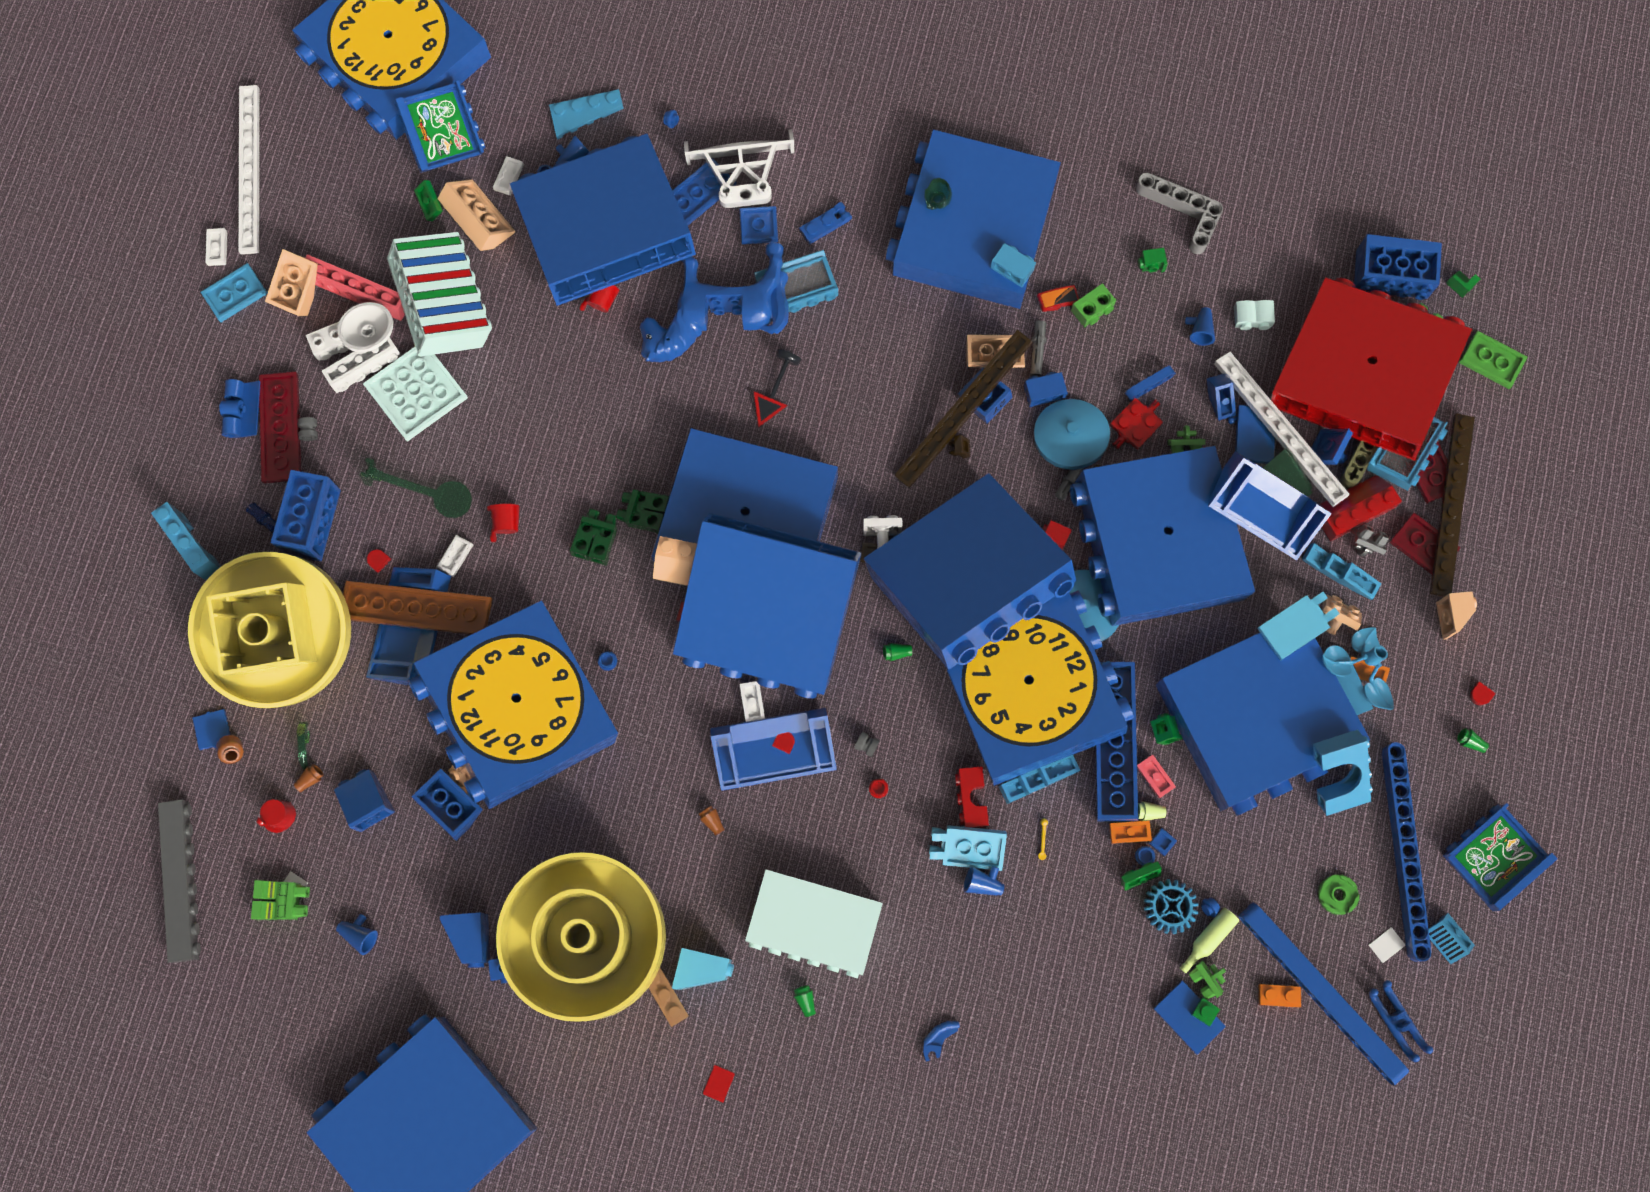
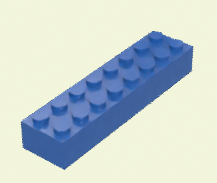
[1096,662,1138,822]

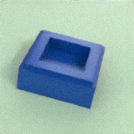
[1148,828,1177,856]

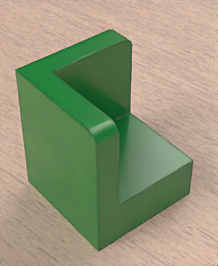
[1446,271,1481,298]

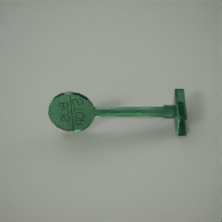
[360,458,472,518]

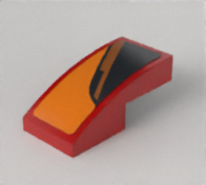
[1037,285,1079,312]

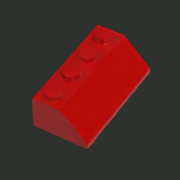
[1320,475,1402,542]

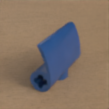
[219,379,260,438]

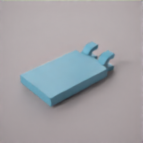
[1257,592,1340,661]
[929,825,1007,871]

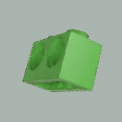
[1071,283,1116,327]

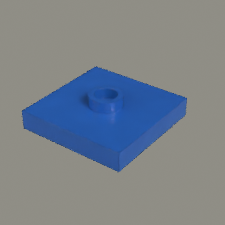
[740,206,778,245]

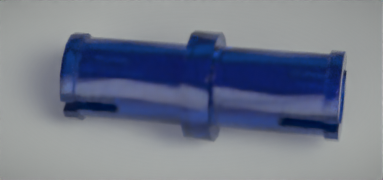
[246,502,276,534]

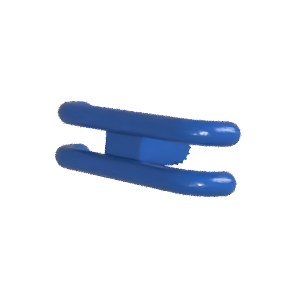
[1369,980,1433,1062]

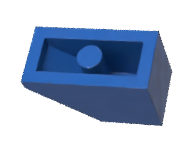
[1207,374,1236,421]

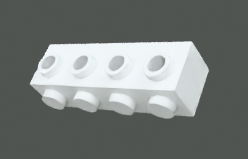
[306,322,348,361]
[322,337,401,393]

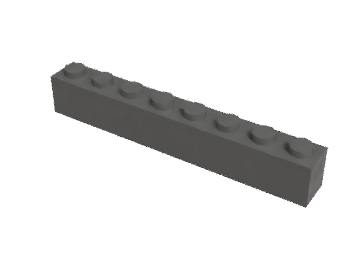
[158,800,201,963]

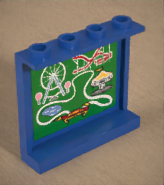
[394,80,485,173]
[1443,803,1557,911]

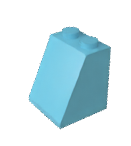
[672,948,734,990]

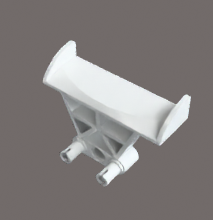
[684,129,794,208]

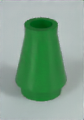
[883,643,912,662]
[1457,728,1489,753]
[794,985,816,1017]

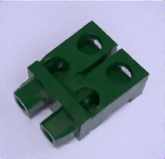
[616,489,670,534]
[570,509,617,566]

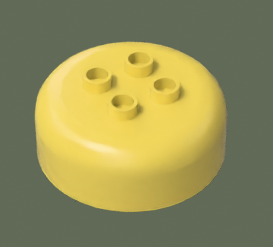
[496,853,666,1021]

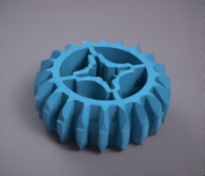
[1144,879,1199,934]

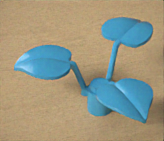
[1322,627,1394,710]

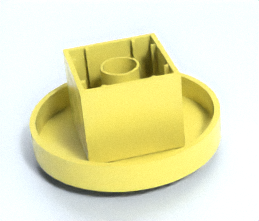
[188,552,351,708]

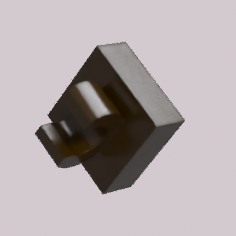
[949,435,970,459]

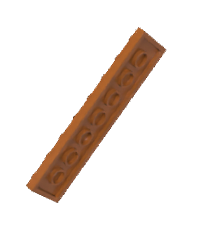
[343,581,493,635]

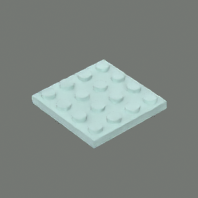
[363,347,468,441]

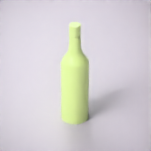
[1180,908,1239,973]

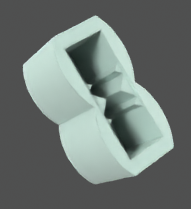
[1234,300,1275,330]

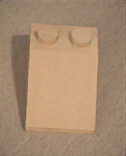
[265,249,318,316]

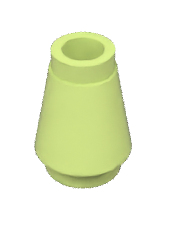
[1138,801,1166,821]

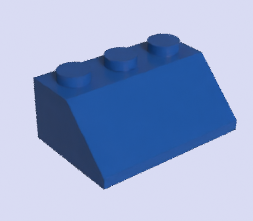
[412,769,483,841]

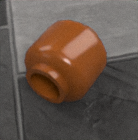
[216,735,244,764]

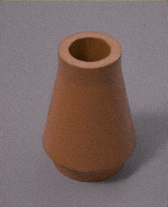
[293,764,324,792]
[699,805,725,836]

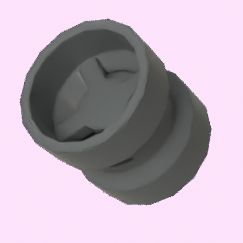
[298,417,318,441]
[854,731,880,757]

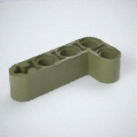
[1340,440,1377,489]

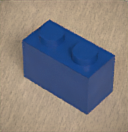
[1024,372,1068,407]

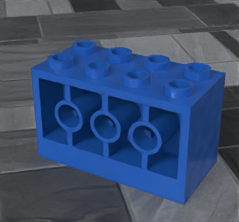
[1354,234,1442,300]
[271,470,341,562]

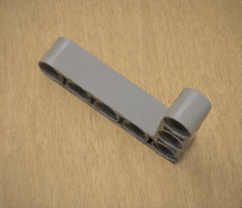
[1136,173,1223,254]

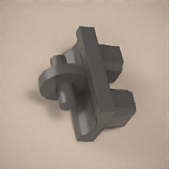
[1350,524,1389,556]

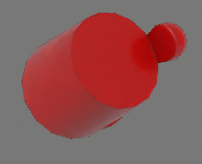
[579,285,620,313]
[486,504,520,542]
[256,799,296,833]

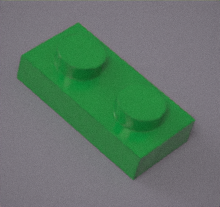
[414,180,443,221]
[1121,861,1161,891]

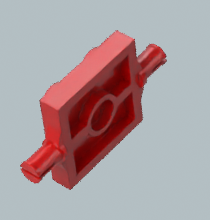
[1110,398,1163,450]

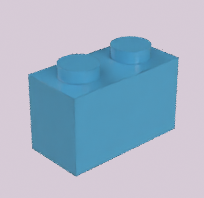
[991,243,1036,287]

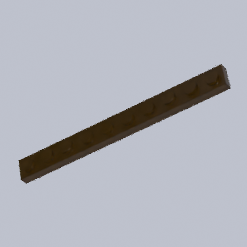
[894,330,1033,488]
[1430,413,1475,597]

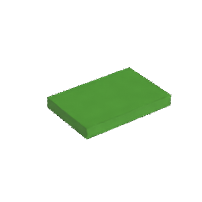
[1459,330,1527,389]

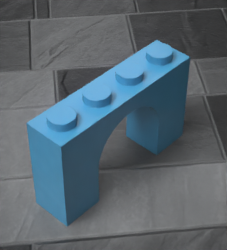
[151,502,221,580]
[1313,729,1372,816]

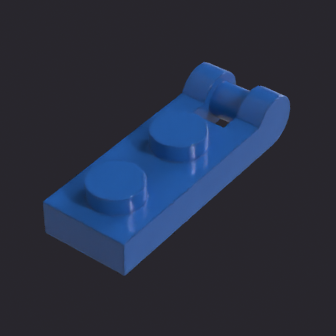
[800,202,852,245]

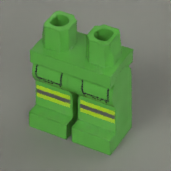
[251,880,310,920]

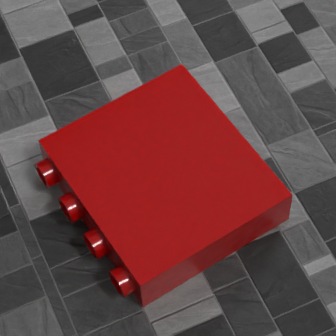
[1271,278,1472,461]

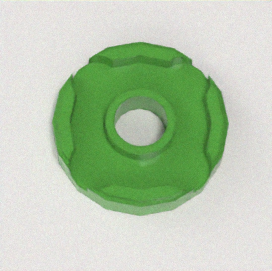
[1318,875,1359,915]

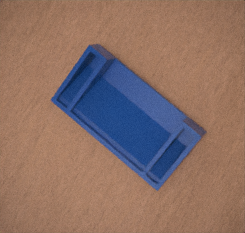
[1208,451,1331,560]
[366,567,451,686]
[710,708,837,791]

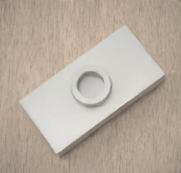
[493,156,524,196]
[437,535,473,577]

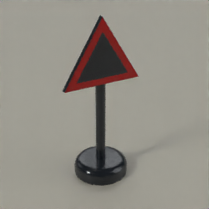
[754,349,802,427]

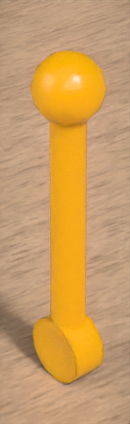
[1038,818,1048,860]

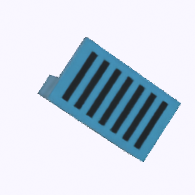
[1428,913,1475,964]

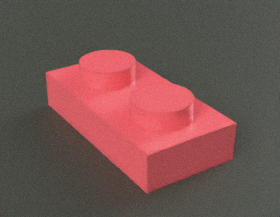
[1137,755,1176,798]

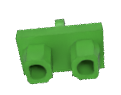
[1168,425,1205,453]
[1189,960,1226,999]

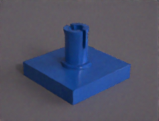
[1311,429,1353,465]

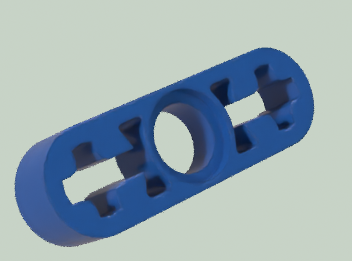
[1125,365,1176,401]

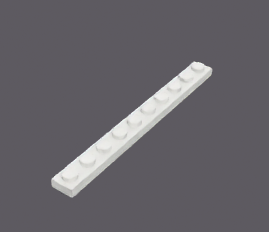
[239,85,259,254]
[1214,352,1350,507]

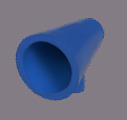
[555,136,589,163]
[1185,307,1215,346]
[963,866,1005,896]
[336,914,378,955]

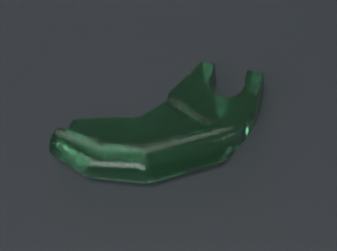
[297,722,310,770]

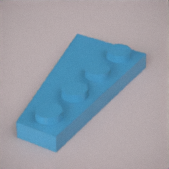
[549,89,624,140]

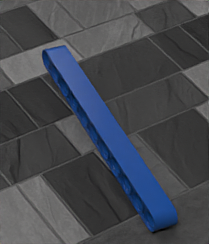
[1382,742,1431,962]
[1238,902,1409,1086]

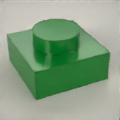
[1191,998,1220,1027]

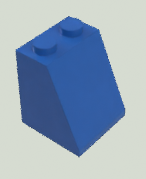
[334,769,395,832]
[440,912,490,968]

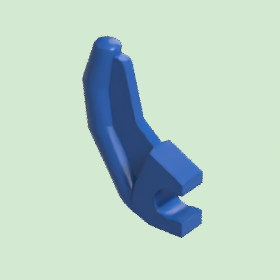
[923,1021,960,1061]

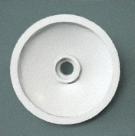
[337,302,393,352]

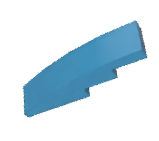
[1302,543,1381,600]
[998,755,1081,804]

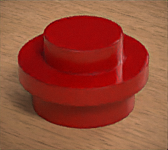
[869,779,888,799]

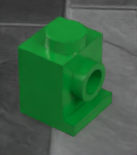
[1138,248,1168,272]
[1150,713,1183,745]

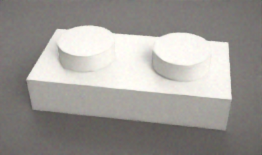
[206,228,227,266]
[740,681,765,722]

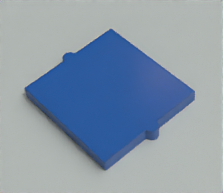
[193,709,230,751]

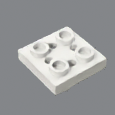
[863,515,902,549]

